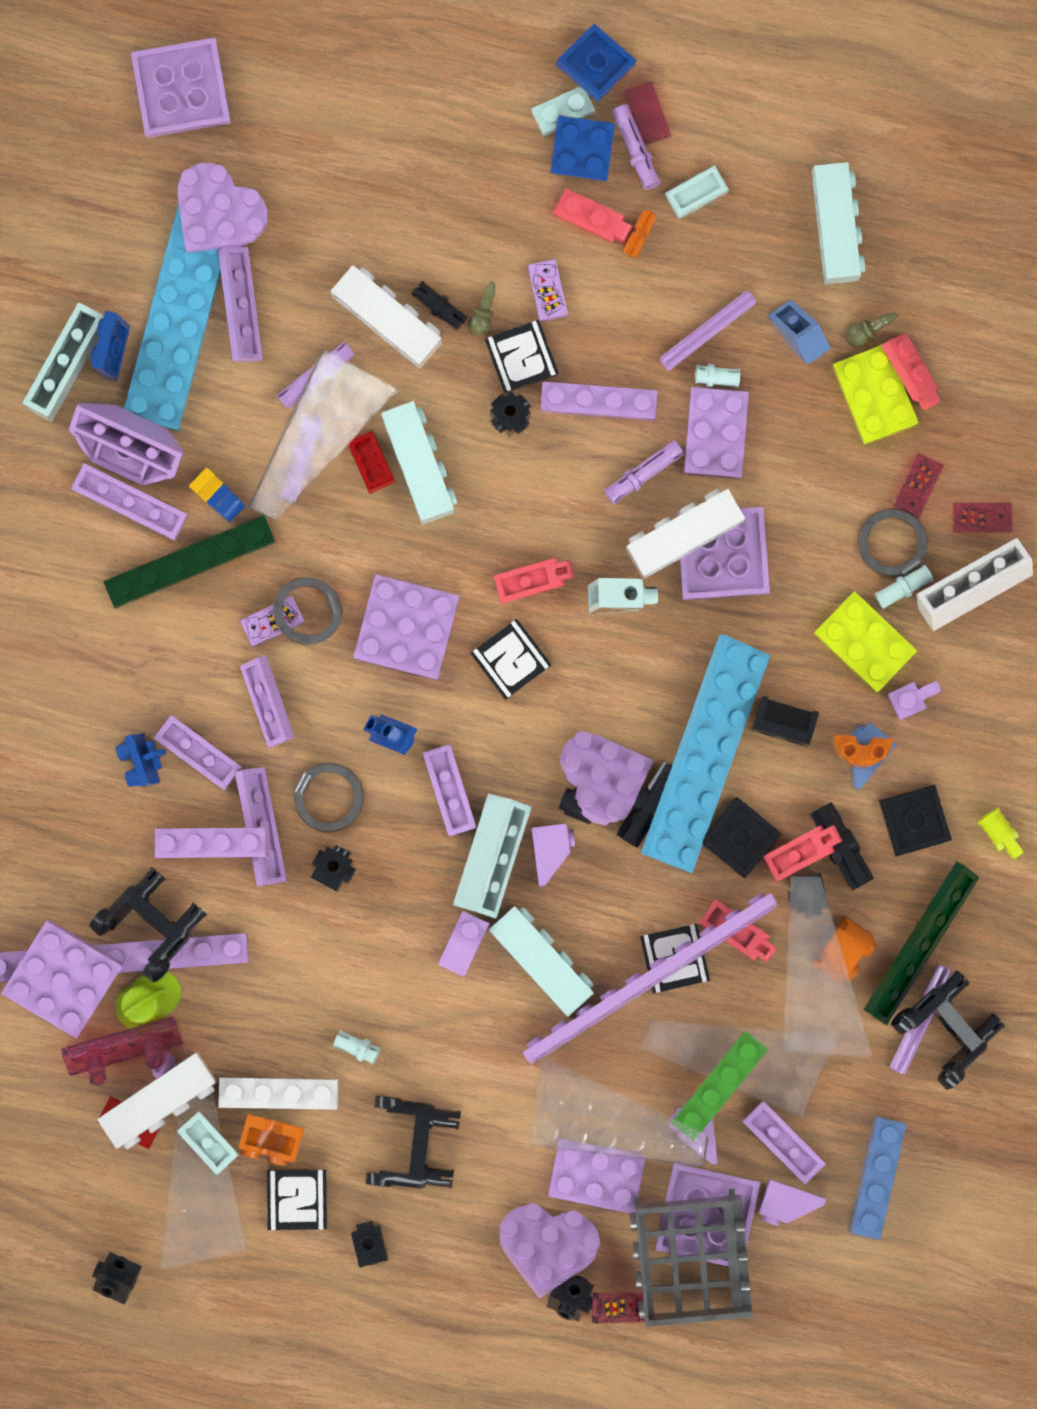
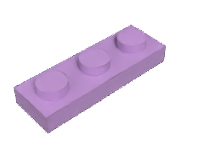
[240,656,295,748]
[154,715,242,791]
[423,744,476,837]
[742,1100,826,1184]

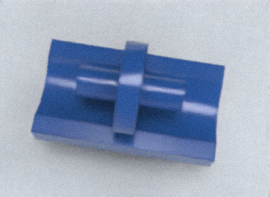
[364,714,418,756]
[115,733,167,787]

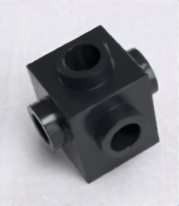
[490,391,531,437]
[311,845,356,892]
[92,1252,142,1305]
[547,1275,595,1322]

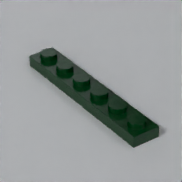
[103,515,276,609]
[863,862,980,1025]

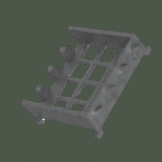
[630,1188,753,1327]

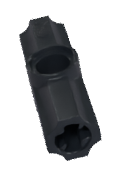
[616,761,672,848]
[809,802,874,891]

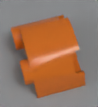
[832,735,894,768]
[812,916,877,983]
[238,1114,304,1166]

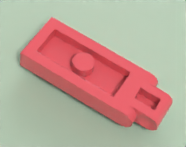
[553,188,633,243]
[881,333,940,410]
[493,558,575,605]
[763,825,842,882]
[699,899,777,963]

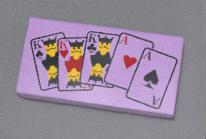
[527,259,568,322]
[240,596,305,647]

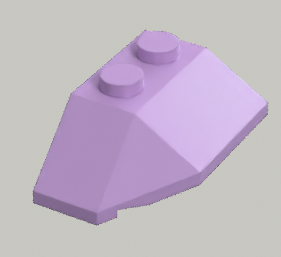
[69,403,184,486]

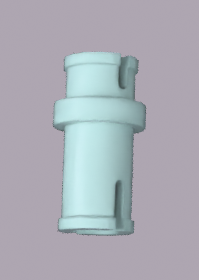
[695,364,740,387]
[333,1030,381,1065]

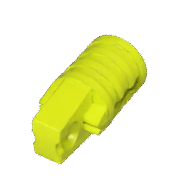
[977,807,1024,859]

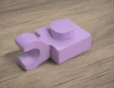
[887,681,942,721]

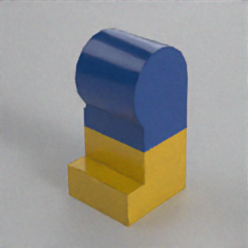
[189,467,246,523]

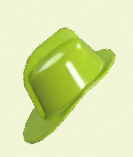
[115,972,181,1030]

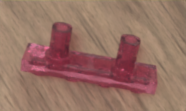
[61,1016,183,1086]

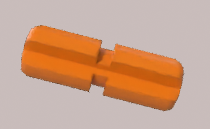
[623,210,656,258]

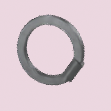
[858,509,927,577]
[273,577,343,645]
[293,763,363,832]

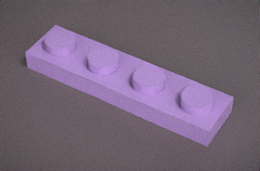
[218,246,263,362]
[540,382,658,421]
[71,463,188,541]
[235,767,287,887]
[155,828,269,858]

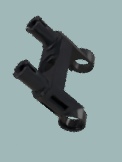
[90,867,207,983]
[891,971,1005,1090]
[365,1096,461,1189]

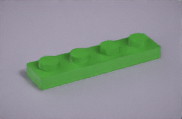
[670,1031,768,1142]

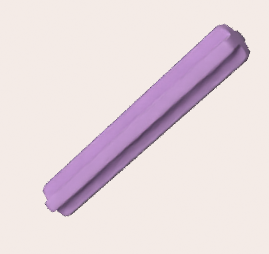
[660,291,756,370]
[890,965,953,1074]

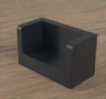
[752,696,819,747]

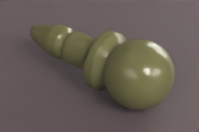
[468,282,495,336]
[846,312,898,346]

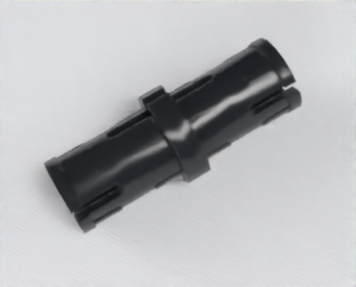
[412,281,468,331]

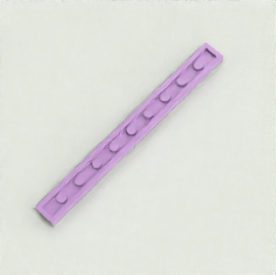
[522,893,778,1065]
[0,933,249,982]

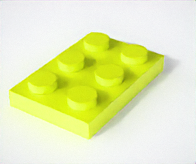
[832,345,919,445]
[814,591,917,694]

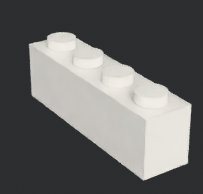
[331,265,442,369]
[626,488,745,579]
[917,538,1033,631]
[97,1053,218,1150]
[219,1077,339,1110]

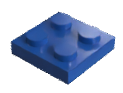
[555,23,637,102]
[550,115,615,181]
[90,311,131,381]

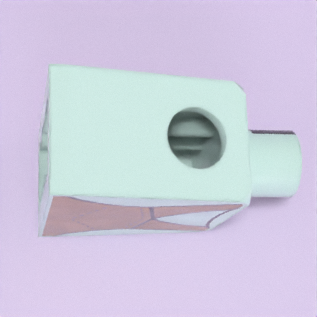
[588,578,658,614]

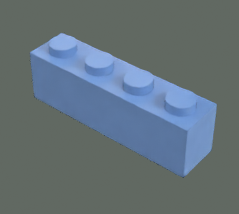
[848,1116,907,1240]

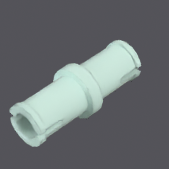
[874,565,934,609]

